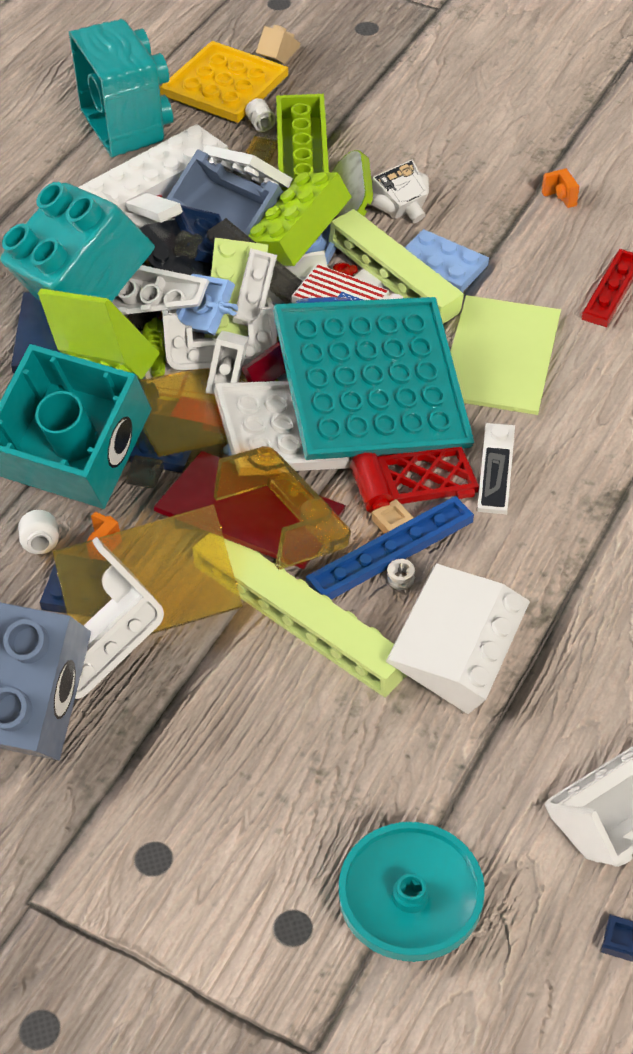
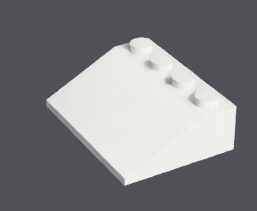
[386,563,530,714]

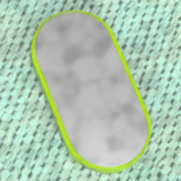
[333,150,373,220]

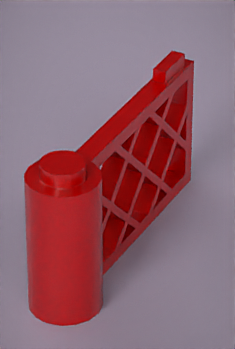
[350,447,479,514]

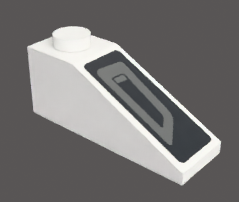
[477,423,515,515]

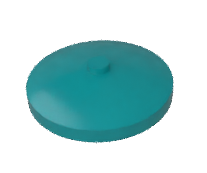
[338,822,485,962]

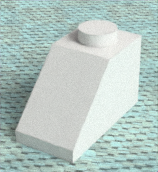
[206,331,249,394]

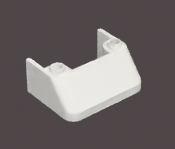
[75,536,164,699]

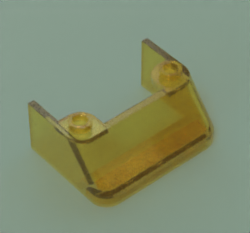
[214,446,351,570]

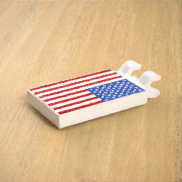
[292,264,403,303]

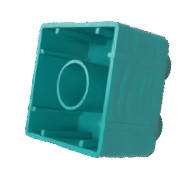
[69,19,173,157]
[0,182,155,302]

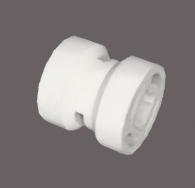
[245,98,276,132]

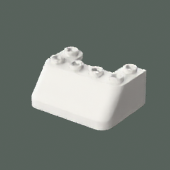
[544,746,633,867]

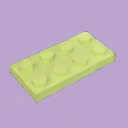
[204,238,268,338]

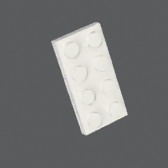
[203,145,293,188]

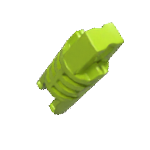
[142,317,166,379]

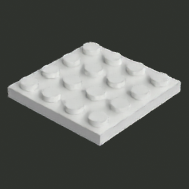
[214,381,352,474]

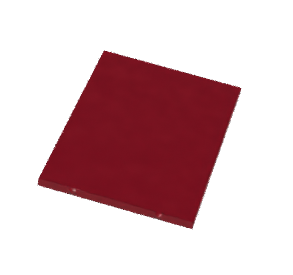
[154,451,346,569]

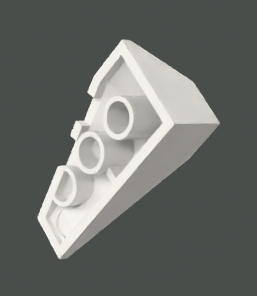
[112,265,209,315]

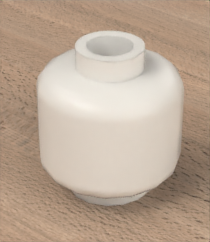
[18,510,59,555]

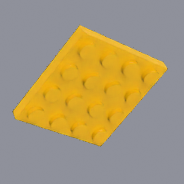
[160,41,288,123]

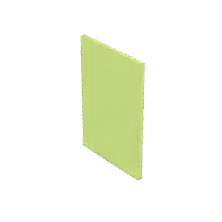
[450,295,561,415]

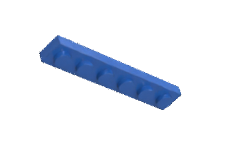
[306,496,474,600]

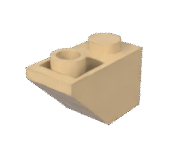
[256,25,301,64]

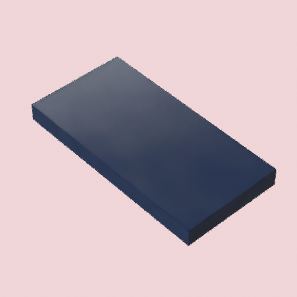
[11,292,61,373]

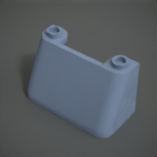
[166,149,283,241]

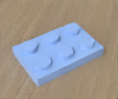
[405,229,489,292]

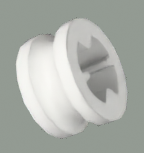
[387,559,415,590]

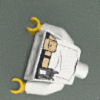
[367,160,429,223]

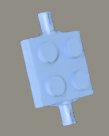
[176,274,238,336]

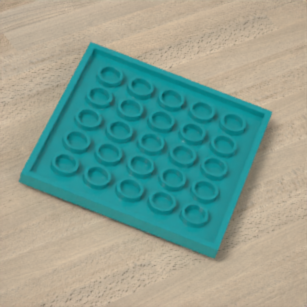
[273,297,475,460]

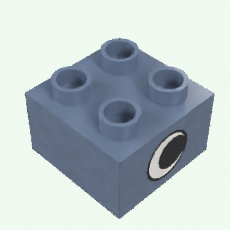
[0,603,91,761]

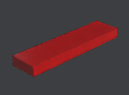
[581,249,633,328]

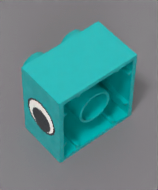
[0,344,152,509]

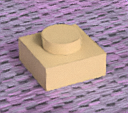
[372,499,414,534]

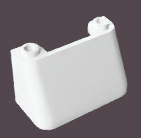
[162,297,277,370]

